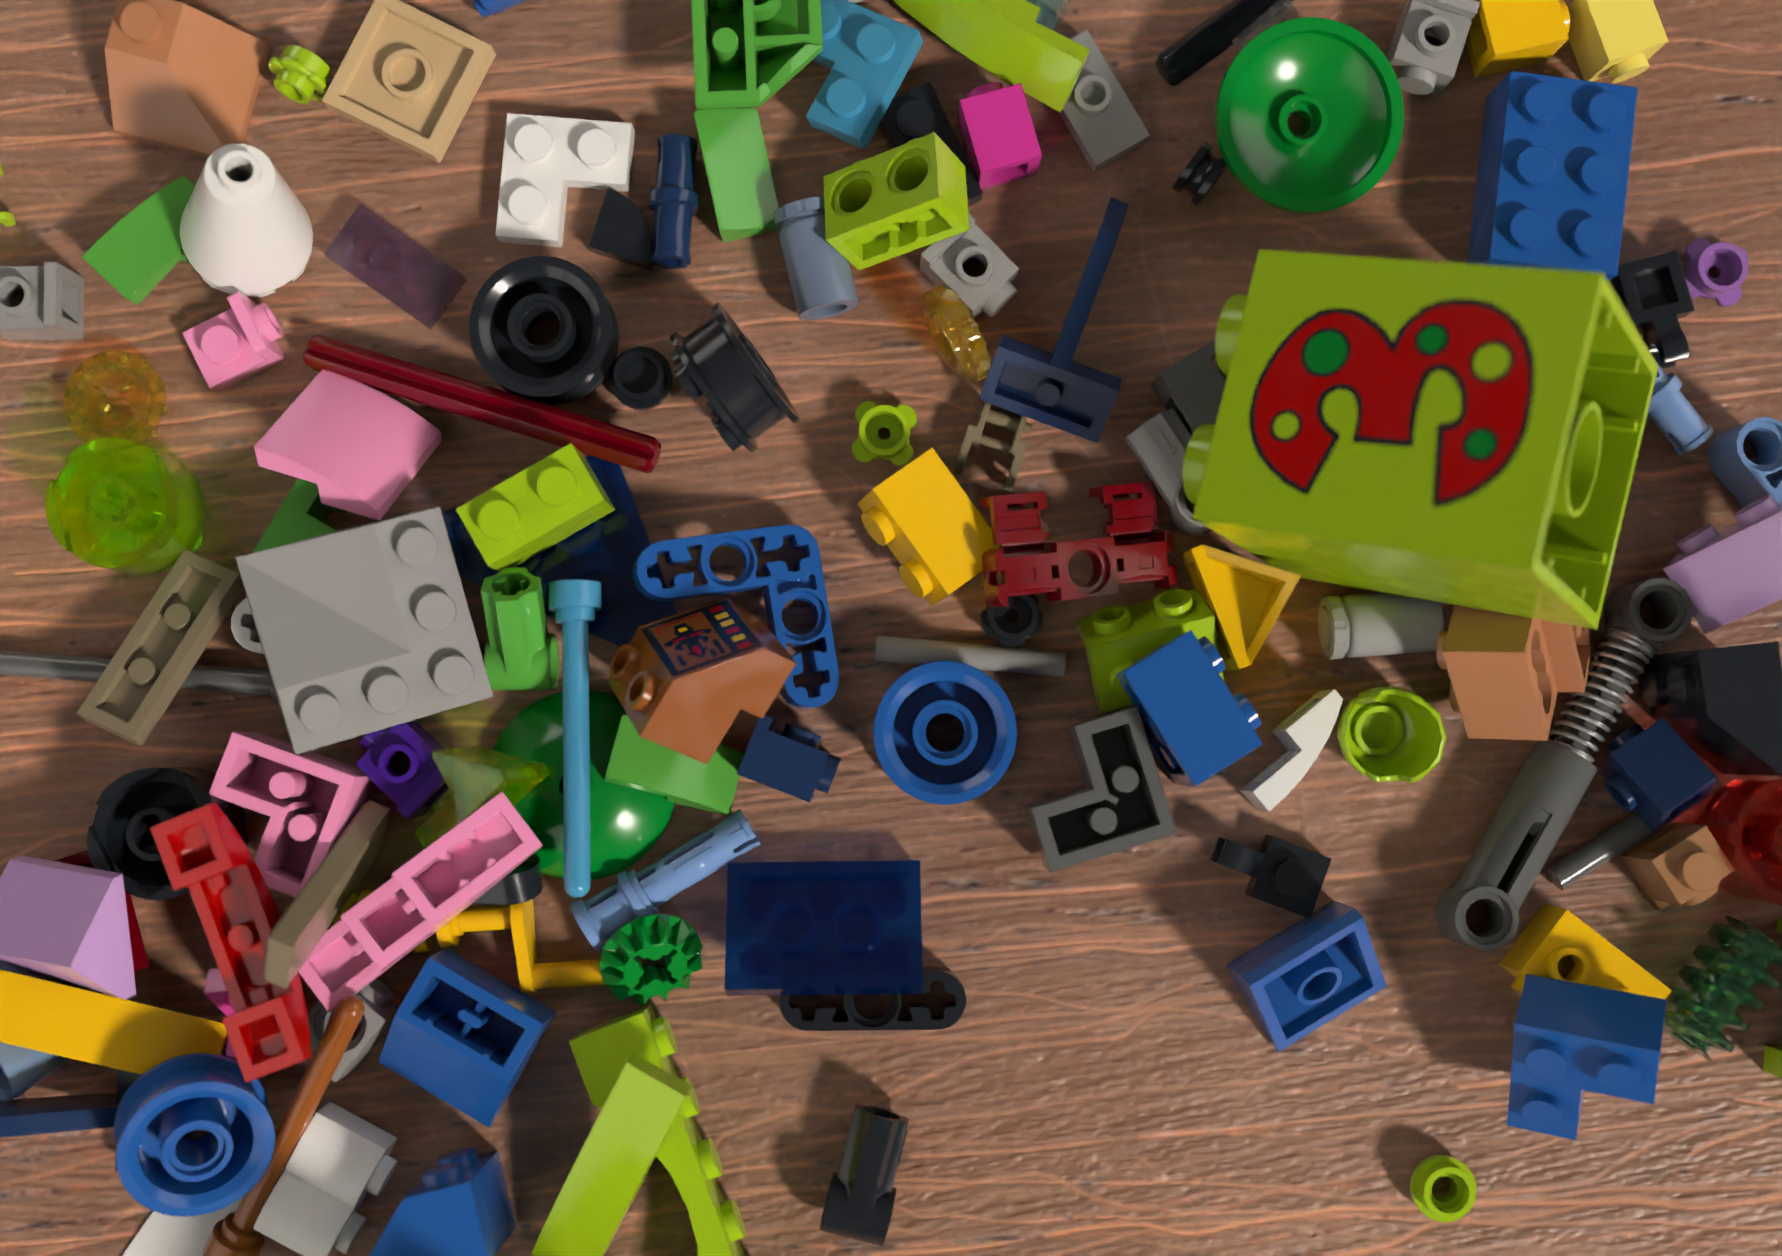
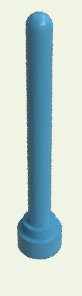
[549,579,602,898]

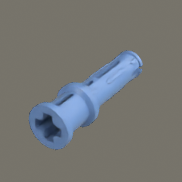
[570,809,761,953]

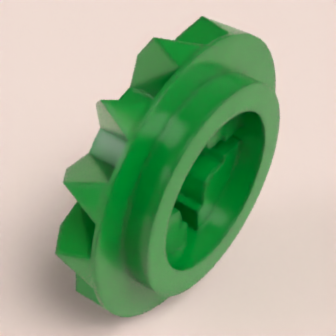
[599,914,703,1007]

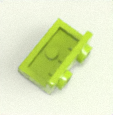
[1076,589,1224,713]

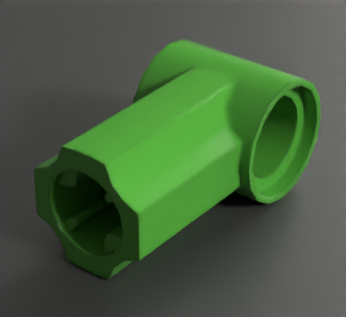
[481,567,559,690]

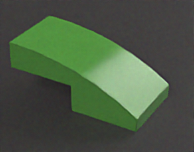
[82,176,195,305]
[605,715,745,816]

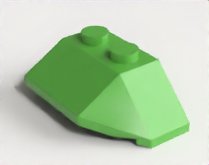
[691,0,823,109]

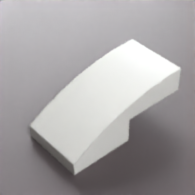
[1240,689,1343,812]

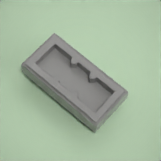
[1058,30,1150,172]

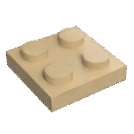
[322,0,496,163]

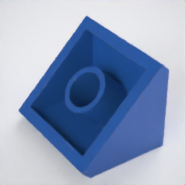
[1225,900,1387,1052]

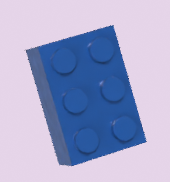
[1467,71,1638,281]

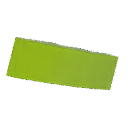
[893,0,1090,113]
[531,1053,692,1256]

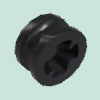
[1172,141,1227,206]

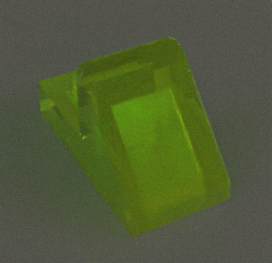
[415,746,549,849]

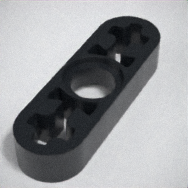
[779,967,966,1031]

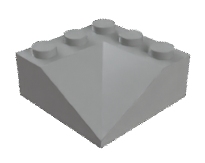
[235,507,494,754]

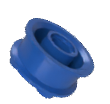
[874,661,1017,805]
[114,1053,275,1217]

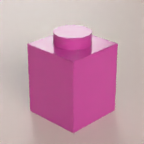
[957,82,1042,190]

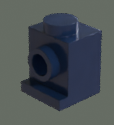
[737,715,841,802]

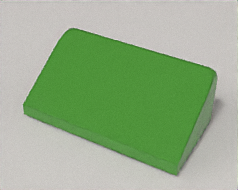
[693,108,780,243]

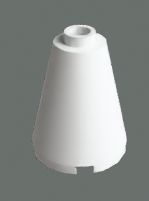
[180,144,313,297]

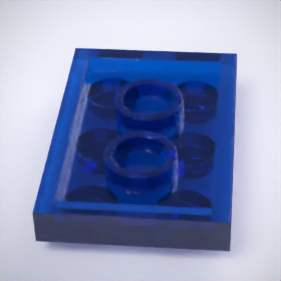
[724,860,923,996]

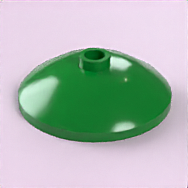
[1215,17,1404,214]
[485,690,675,880]

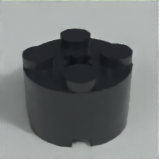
[87,767,249,901]

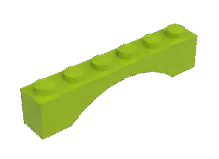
[569,1004,746,1256]

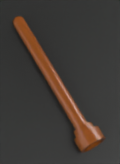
[203,995,365,1256]

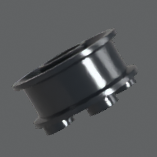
[469,256,619,406]
[669,302,800,453]

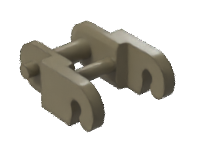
[953,402,1032,492]

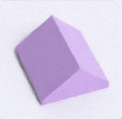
[0,855,137,1000]

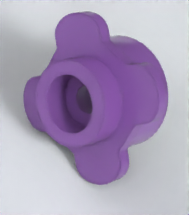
[1685,238,1749,307]

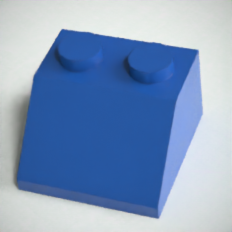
[370,1147,516,1256]

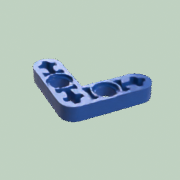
[633,525,839,709]

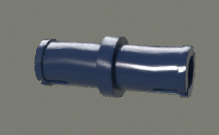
[649,134,700,269]

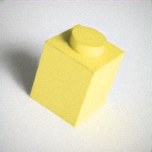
[1568,0,1668,83]

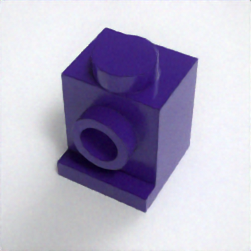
[355,720,467,819]

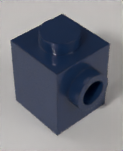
[1602,718,1717,833]

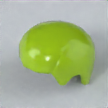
[1336,686,1447,783]

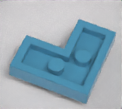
[806,0,923,150]

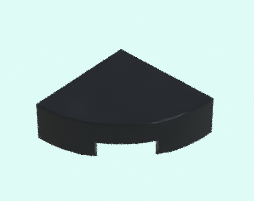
[589,188,653,271]

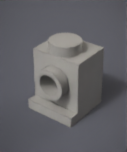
[1386,0,1480,95]
[919,213,1019,323]
[0,262,84,341]

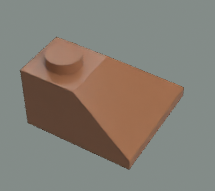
[104,0,271,157]

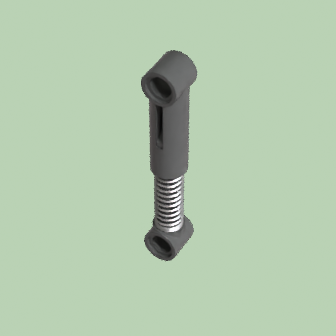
[1435,578,1693,951]

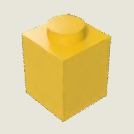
[1466,0,1570,78]

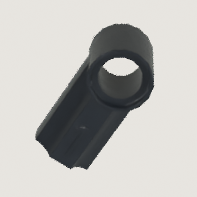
[819,1104,909,1247]

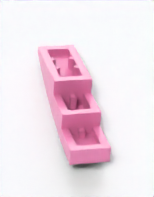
[298,792,543,1012]

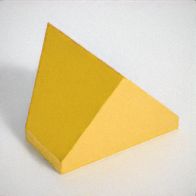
[1181,545,1301,672]

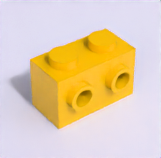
[858,447,999,606]
[1499,904,1672,999]

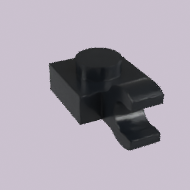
[1609,251,1695,369]
[1210,835,1332,919]

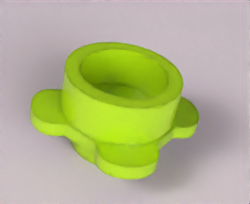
[852,401,917,467]

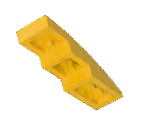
[0,970,227,1075]

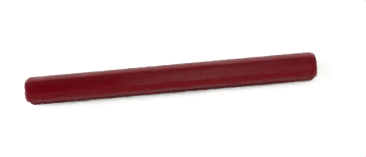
[303,334,661,473]

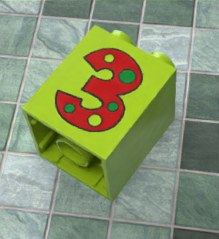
[1183,249,1658,629]

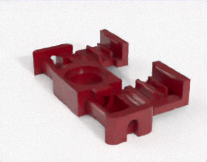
[979,481,1178,607]

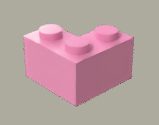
[209,732,374,897]

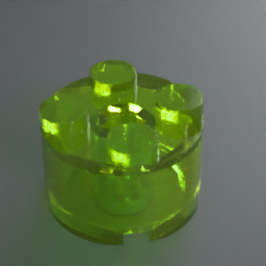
[45,437,205,575]

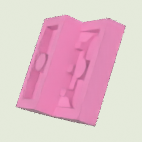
[254,369,442,521]

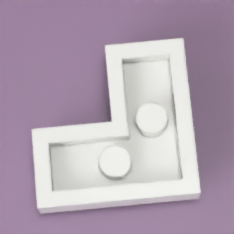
[495,113,635,247]

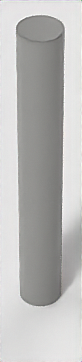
[875,635,1066,677]

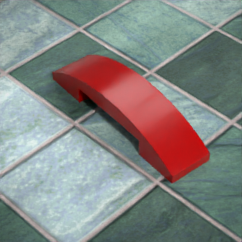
[150,802,311,1083]

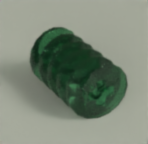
[1663,916,1782,1061]

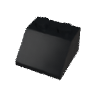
[1640,641,1782,776]

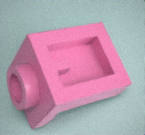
[182,291,286,393]

